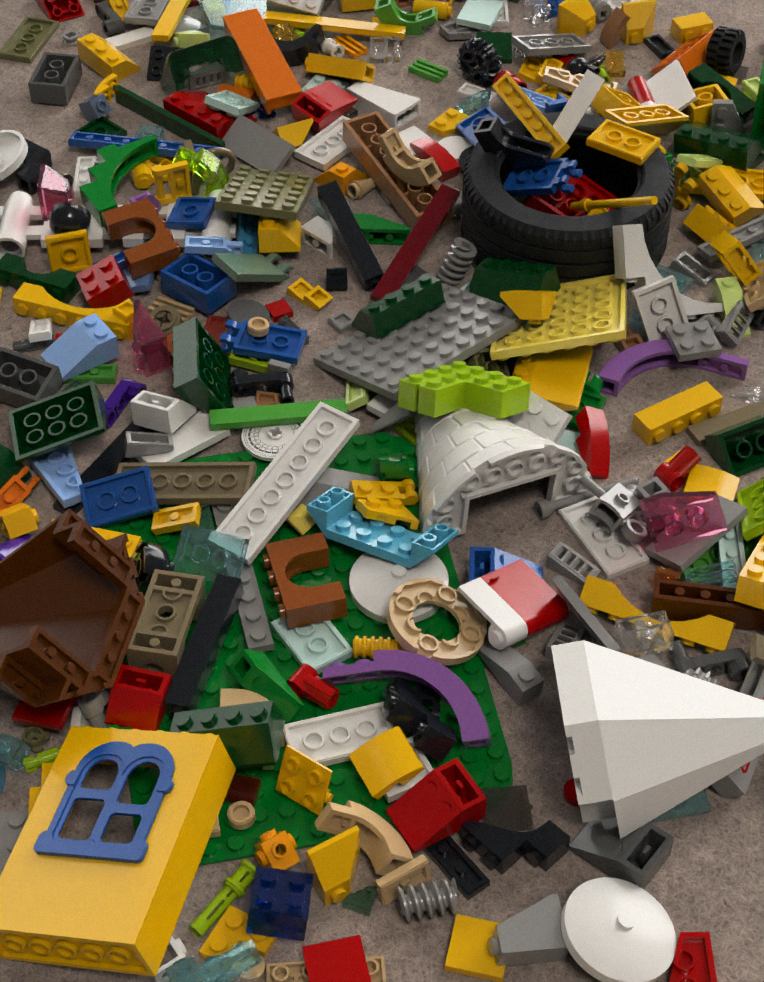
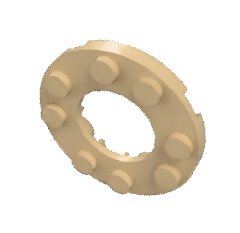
[386,578,487,666]

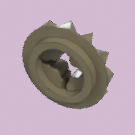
[147,305,182,337]

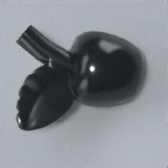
[565,54,606,76]

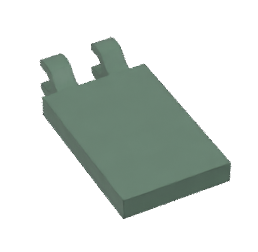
[211,252,294,282]

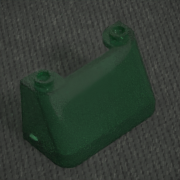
[160,36,244,92]

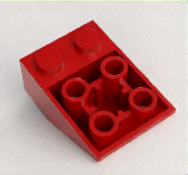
[36,0,85,22]
[291,80,358,134]
[385,758,487,854]

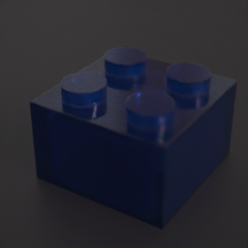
[246,866,314,941]

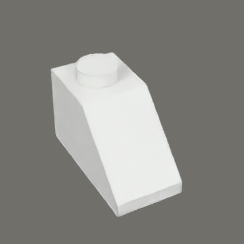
[301,216,333,259]

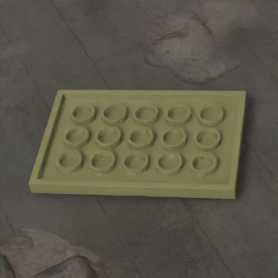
[214,165,314,221]

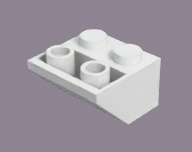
[130,390,197,434]

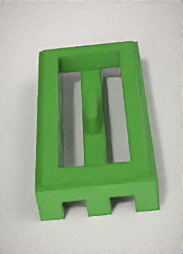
[408,58,448,84]

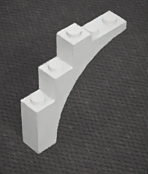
[612,224,723,319]

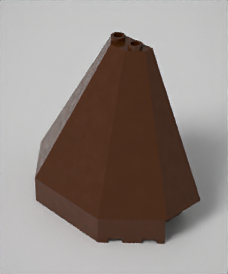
[0,508,145,708]

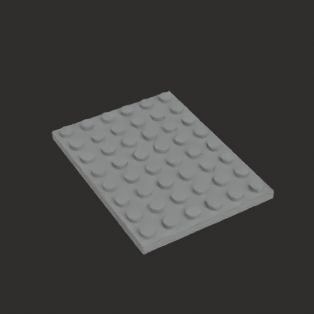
[313,283,528,401]

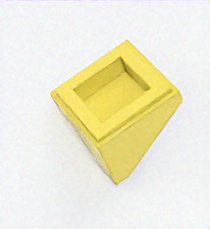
[286,504,316,536]

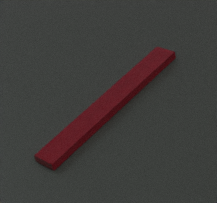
[370,184,460,302]

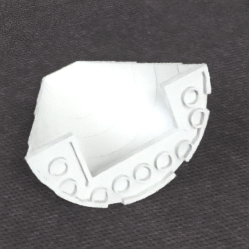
[414,403,592,536]

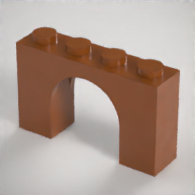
[101,198,181,279]
[262,532,348,629]

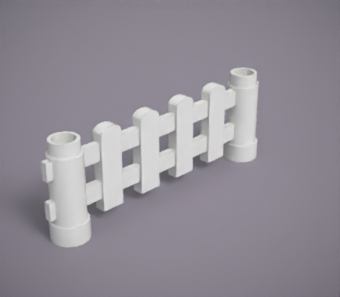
[0,189,238,262]

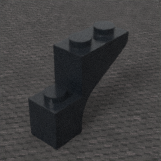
[474,117,555,168]
[16,138,52,196]
[382,676,457,763]
[461,819,570,875]

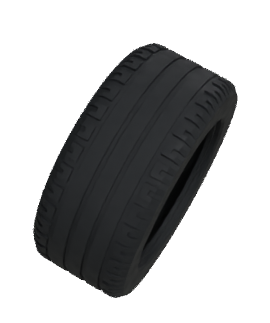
[461,112,675,289]

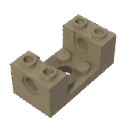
[126,569,207,680]

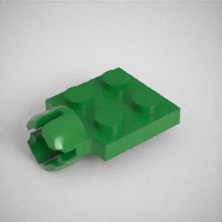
[565,372,606,431]

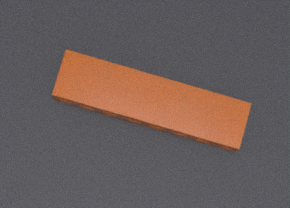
[223,8,303,114]

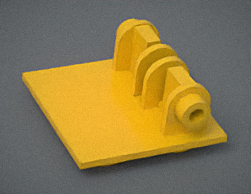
[276,745,333,816]

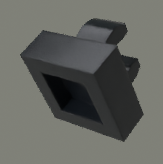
[326,267,348,290]

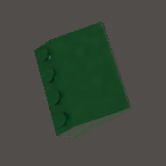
[673,121,764,171]
[172,317,233,412]
[8,380,107,464]

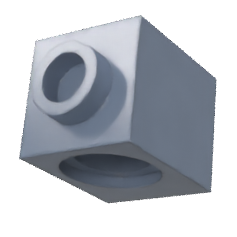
[78,93,112,121]

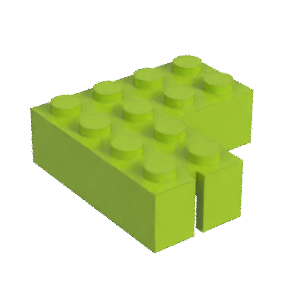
[398,361,531,419]

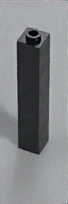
[317,180,384,292]
[163,573,244,718]

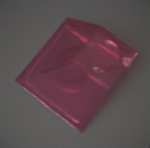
[37,164,74,221]

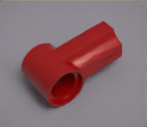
[653,445,702,493]
[286,664,340,710]

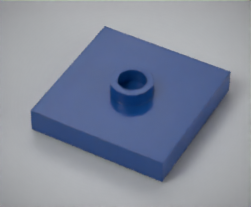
[166,197,216,230]

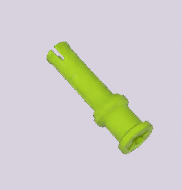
[188,859,261,939]

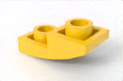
[94,73,119,103]

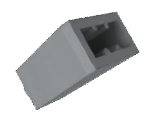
[488,893,569,966]

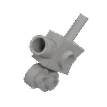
[579,474,656,543]

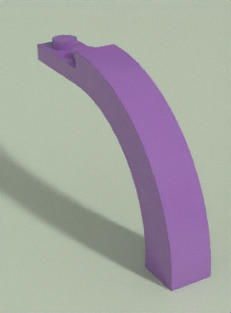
[598,339,750,397]
[322,650,493,749]

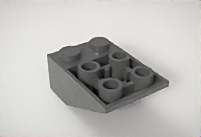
[569,817,674,889]

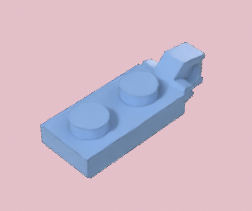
[185,235,243,256]

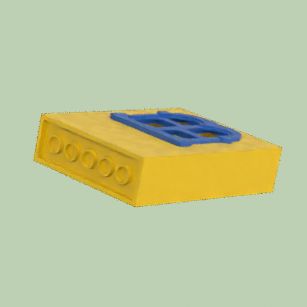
[0,726,236,977]

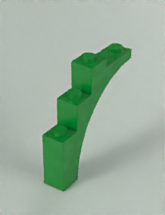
[79,135,159,228]

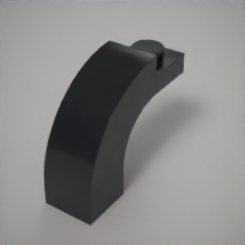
[273,23,325,66]

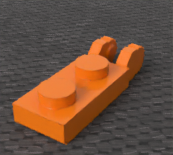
[0,465,40,510]

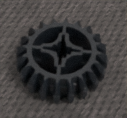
[457,37,503,87]

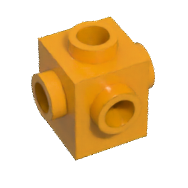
[254,828,301,875]

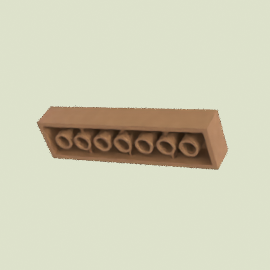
[343,111,452,230]

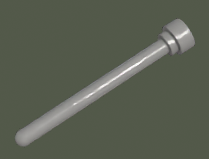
[534,477,639,520]

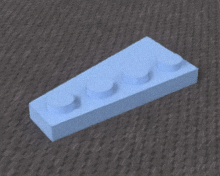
[27,445,82,508]

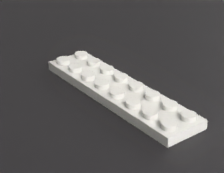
[208,401,360,566]

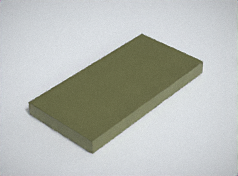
[0,16,59,64]

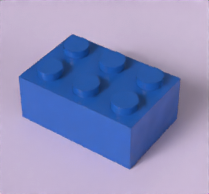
[160,253,237,315]

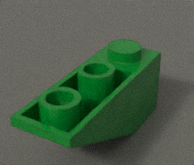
[228,649,304,724]

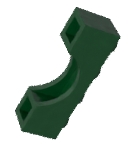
[687,62,756,125]
[0,252,81,304]

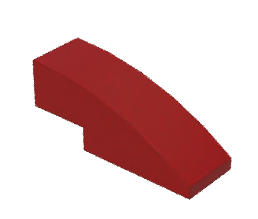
[410,137,460,182]
[575,406,610,480]

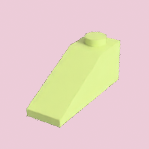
[173,30,212,53]
[712,276,751,338]

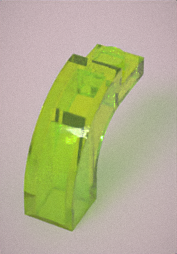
[173,146,229,197]

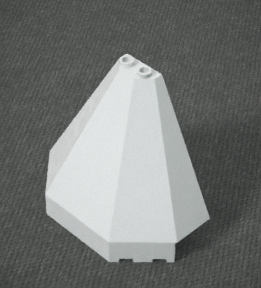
[551,640,764,839]

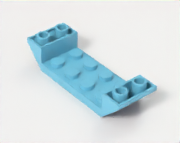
[306,487,458,568]

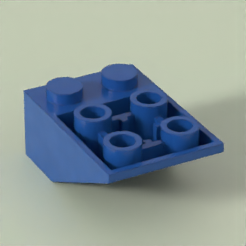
[469,547,543,582]

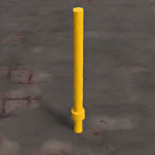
[570,196,658,212]

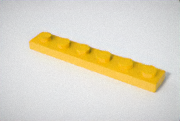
[492,72,570,159]

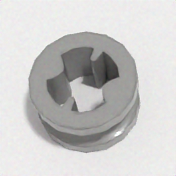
[63,30,79,46]

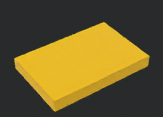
[586,119,661,165]

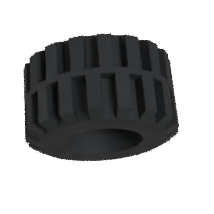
[706,26,746,76]

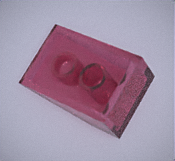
[132,299,171,378]
[638,491,728,553]

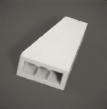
[347,81,421,129]

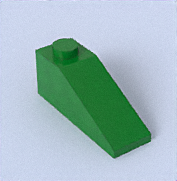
[353,213,410,245]

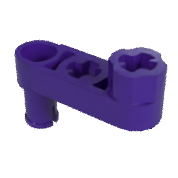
[105,378,147,428]

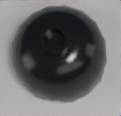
[49,202,91,234]
[134,542,174,592]

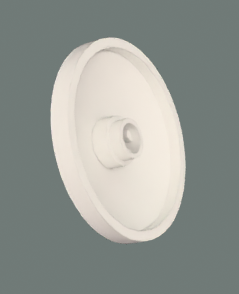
[0,130,28,181]
[349,552,449,624]
[561,877,676,982]

